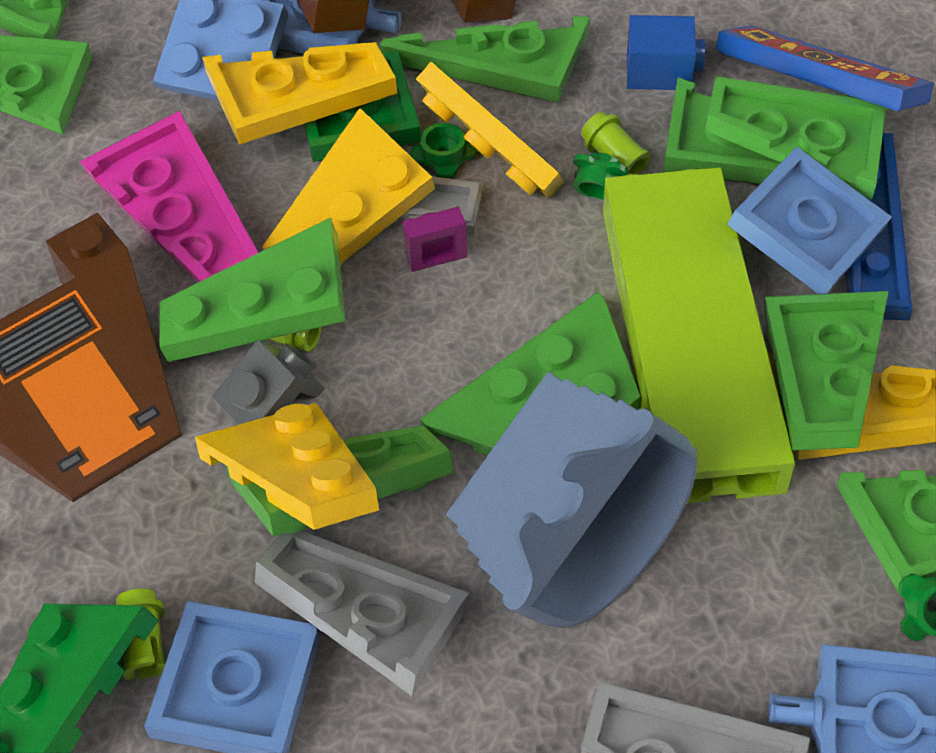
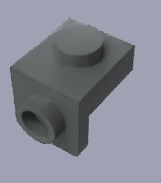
[212,340,325,424]

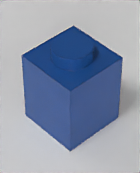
[627,15,705,90]

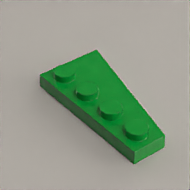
[0,603,159,753]

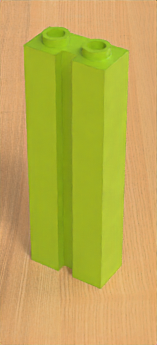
[603,167,795,504]

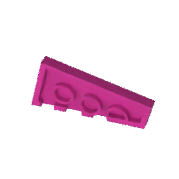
[80,111,259,283]

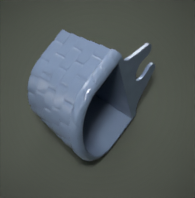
[445,371,698,628]

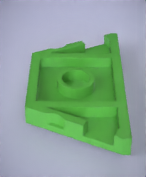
[420,292,641,456]

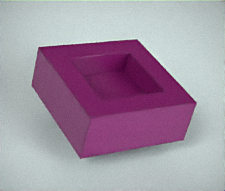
[402,206,467,272]

